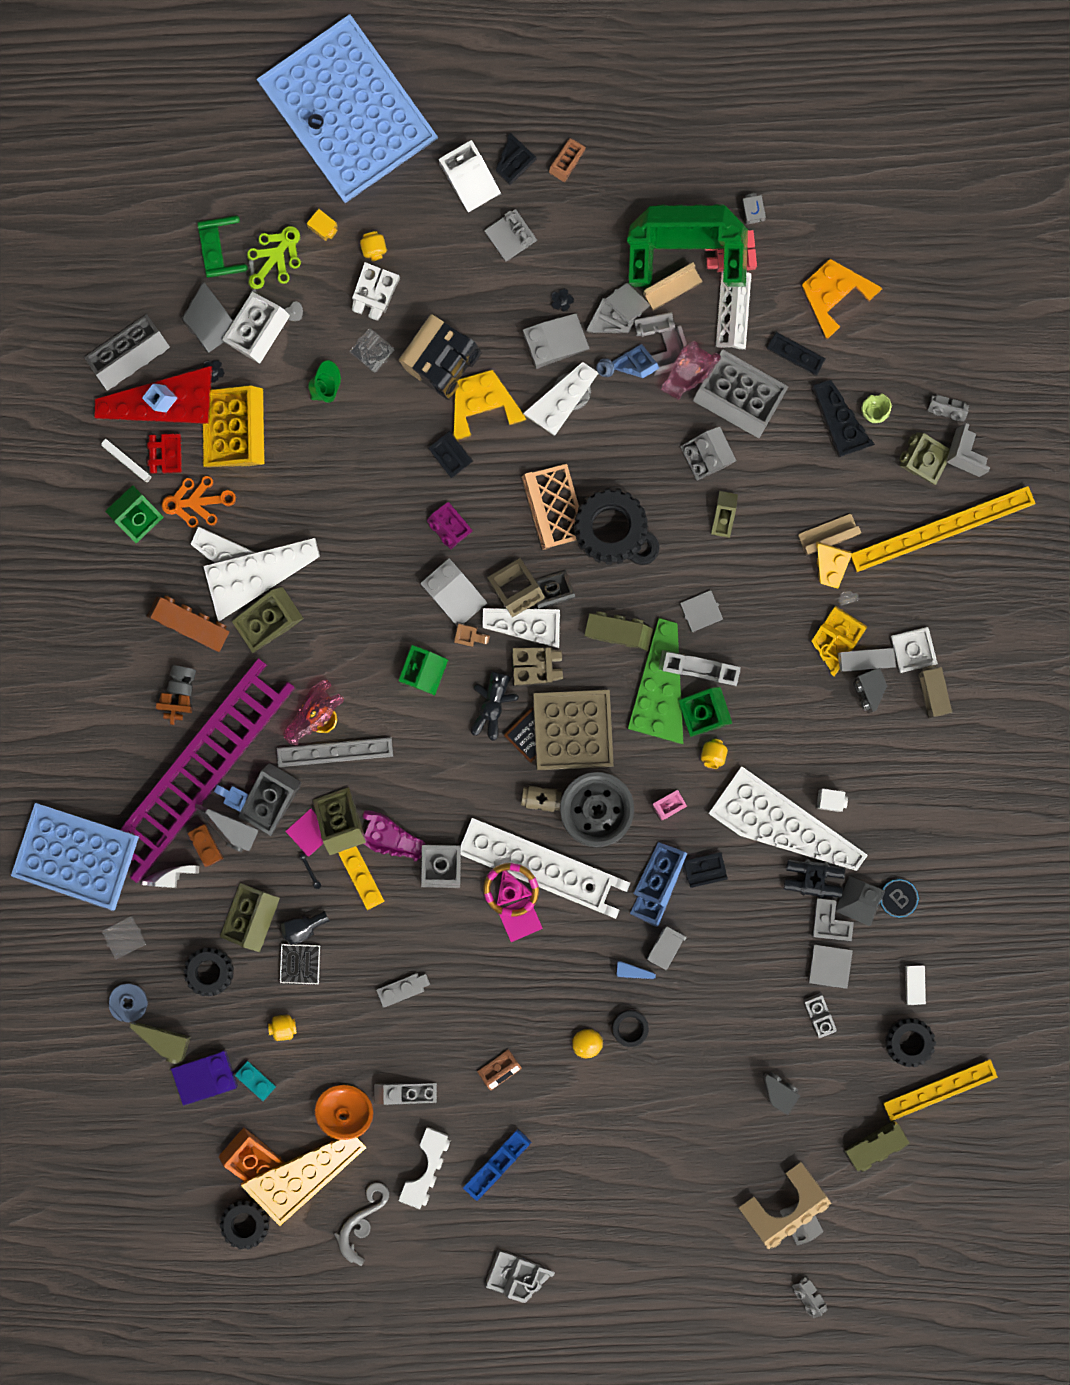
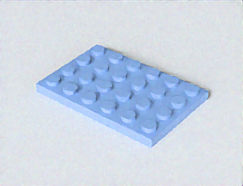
[11,803,139,911]

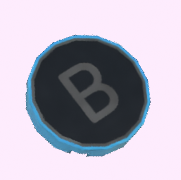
[881,879,919,918]

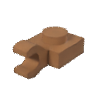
[454,623,490,647]

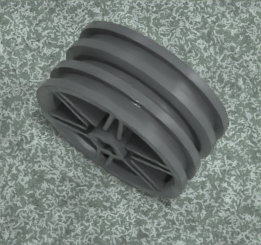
[561,772,634,847]

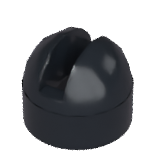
[308,114,324,129]

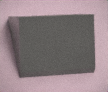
[530,570,575,609]

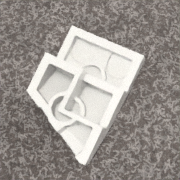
[141,866,199,888]

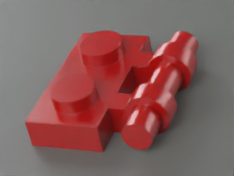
[147,434,182,474]

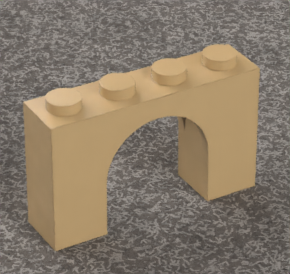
[739,1162,831,1249]

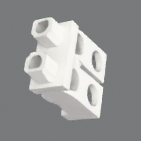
[352,263,400,321]

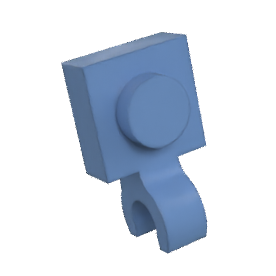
[214,785,249,812]

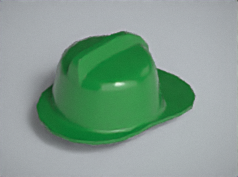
[308,361,341,403]

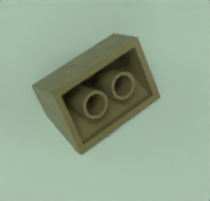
[220,883,280,952]

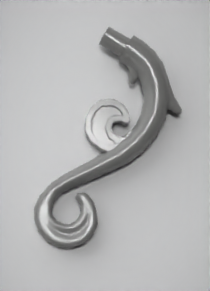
[334,1182,389,1266]

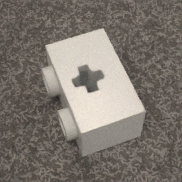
[816,789,848,812]

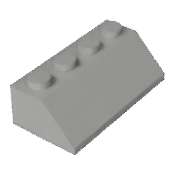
[84,314,170,391]

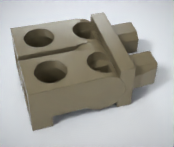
[512,648,563,686]

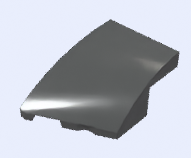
[182,282,233,353]

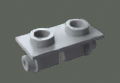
[634,312,675,337]
[928,394,969,422]
[792,1277,828,1318]

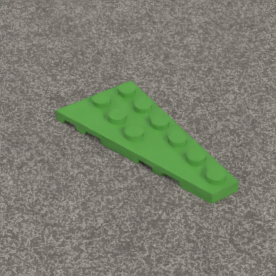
[628,618,683,744]

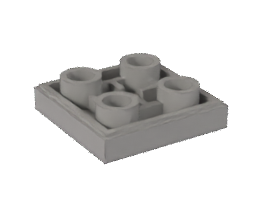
[809,945,853,989]

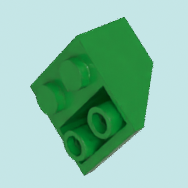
[398,645,448,696]

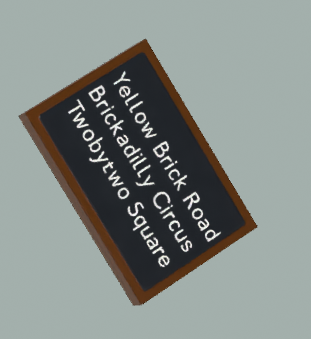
[504,707,536,763]

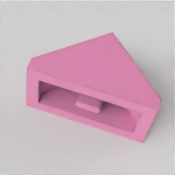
[652,790,687,821]

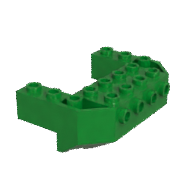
[627,204,748,287]

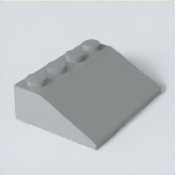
[693,349,788,438]

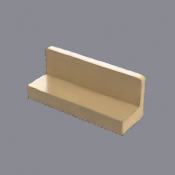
[643,262,702,311]
[798,514,861,556]

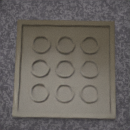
[533,690,614,770]

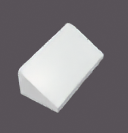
[905,966,926,1005]

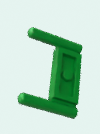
[198,216,248,278]

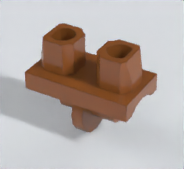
[156,693,193,725]

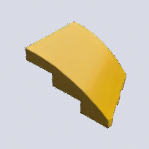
[812,606,868,676]

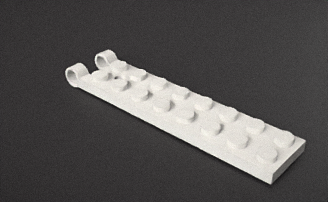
[461,818,630,919]

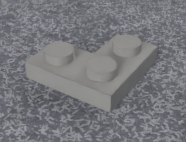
[813,899,854,941]

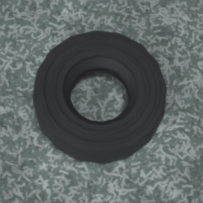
[630,532,660,565]

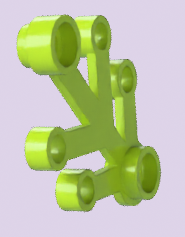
[247,227,301,290]

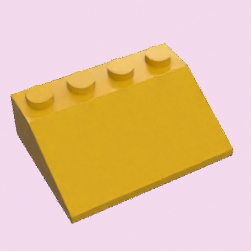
[203,386,264,467]

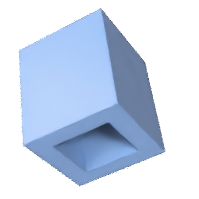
[142,383,177,412]

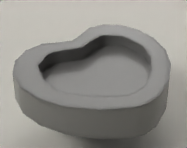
[284,302,303,321]

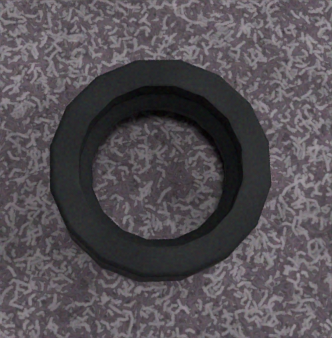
[612,1010,649,1047]

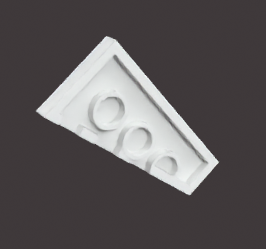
[523,362,598,436]

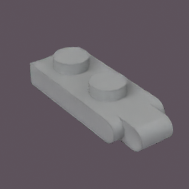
[376,973,430,1008]

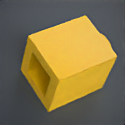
[307,209,338,241]

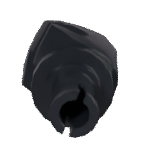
[280,911,330,945]

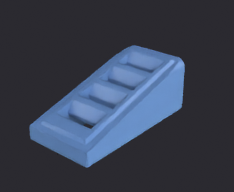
[616,961,656,979]

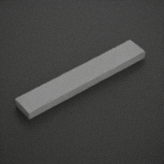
[277,737,393,767]

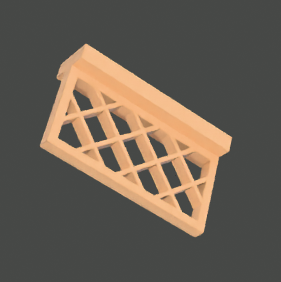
[522,464,579,550]

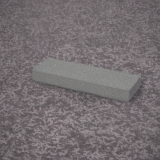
[838,648,896,672]

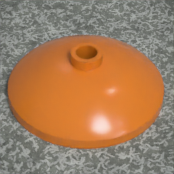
[315,1085,373,1140]

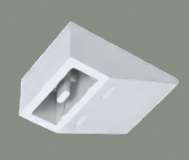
[439,140,501,212]

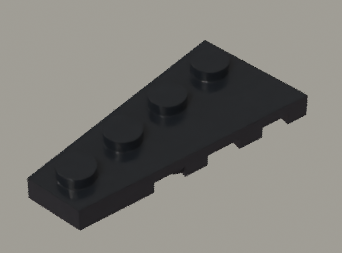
[812,380,875,458]

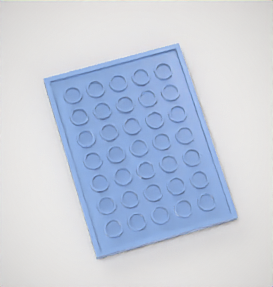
[257,14,438,203]

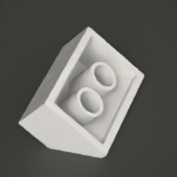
[222,292,290,363]

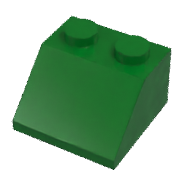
[105,485,164,543]
[678,687,732,737]

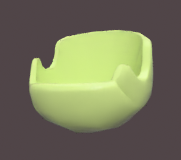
[861,393,892,423]

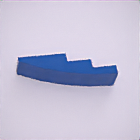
[463,1129,531,1201]

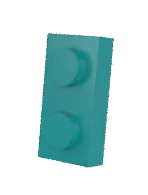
[235,1061,277,1101]

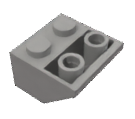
[681,427,736,481]

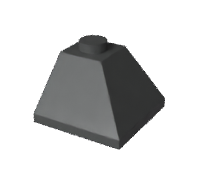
[835,876,885,926]

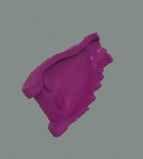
[362,810,426,861]

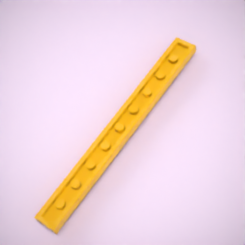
[851,486,1035,572]

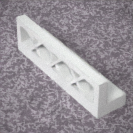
[716,271,751,349]

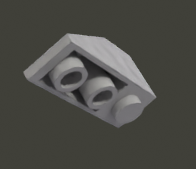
[374,1083,437,1105]

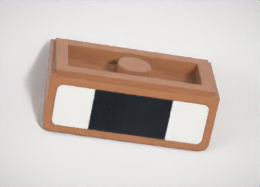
[477,1049,522,1090]

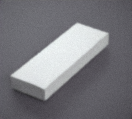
[102,439,152,483]

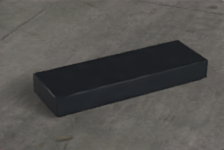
[767,332,826,376]

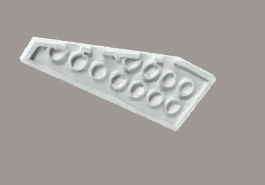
[708,766,868,871]

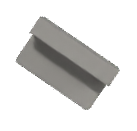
[780,1202,823,1246]

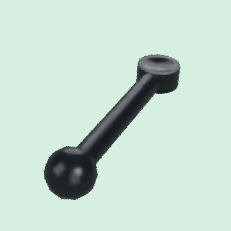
[299,853,321,889]

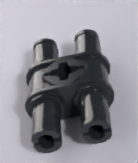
[784,859,845,898]

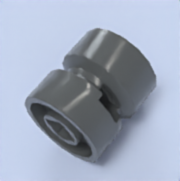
[167,665,196,696]

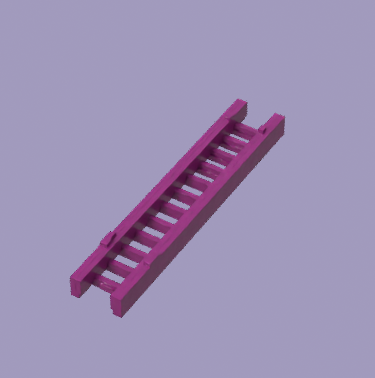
[120,658,296,883]

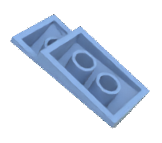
[630,842,687,927]

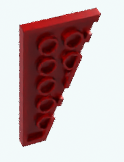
[94,366,212,424]

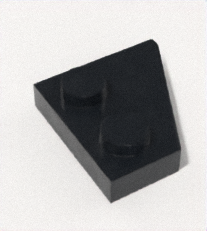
[496,133,537,185]

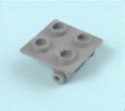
[484,209,537,261]

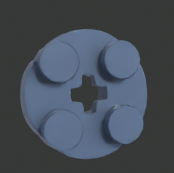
[109,983,148,1022]

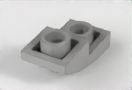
[803,993,837,1039]

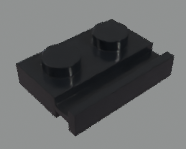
[428,431,474,478]
[684,852,728,888]

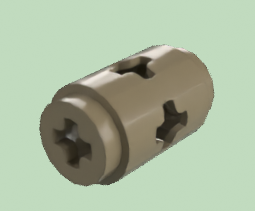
[521,785,562,812]

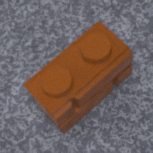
[187,824,224,868]

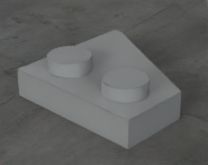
[586,298,636,333]

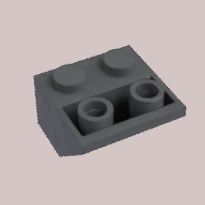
[853,668,887,714]
[763,1072,800,1115]

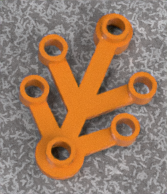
[162,476,236,528]

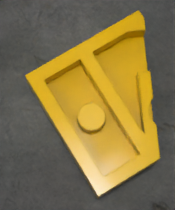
[816,542,852,588]

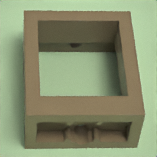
[487,558,545,618]
[918,665,952,718]

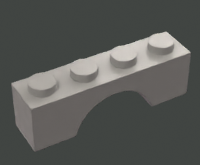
[658,650,741,686]

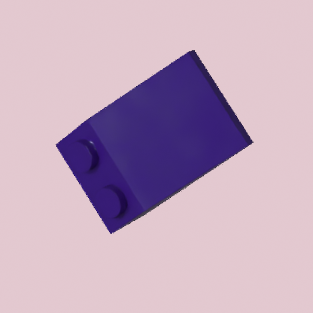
[171,1050,238,1106]

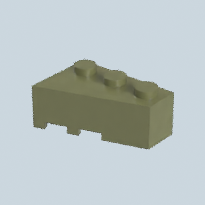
[584,611,654,652]
[844,1120,910,1172]

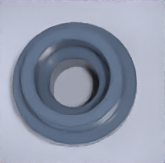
[597,358,614,377]

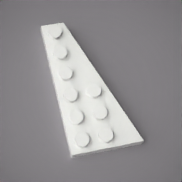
[204,538,320,622]

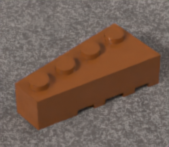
[146,595,229,652]

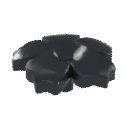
[551,288,574,312]
[204,360,225,383]

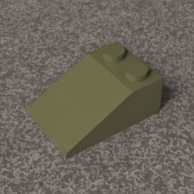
[232,587,304,653]
[313,787,366,855]
[130,1022,191,1064]

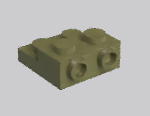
[899,432,950,485]

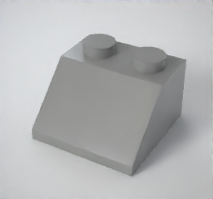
[421,845,461,888]

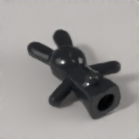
[471,672,519,741]

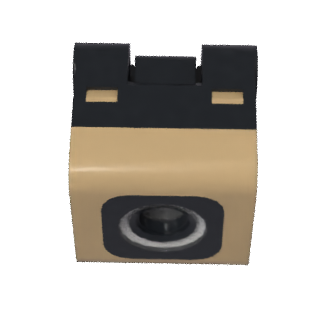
[399,314,482,400]

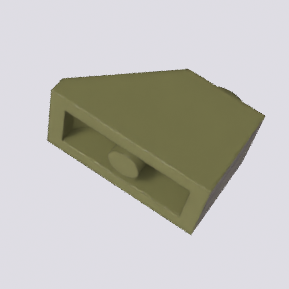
[711,491,738,538]

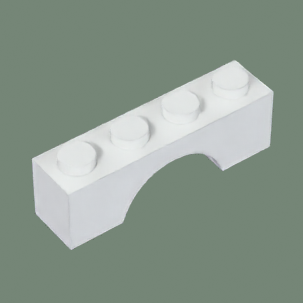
[399,1127,450,1209]

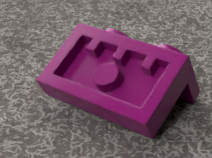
[427,502,473,549]

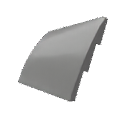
[484,1249,555,1303]

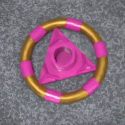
[483,863,539,917]

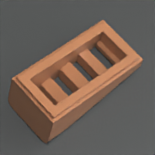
[549,138,586,182]

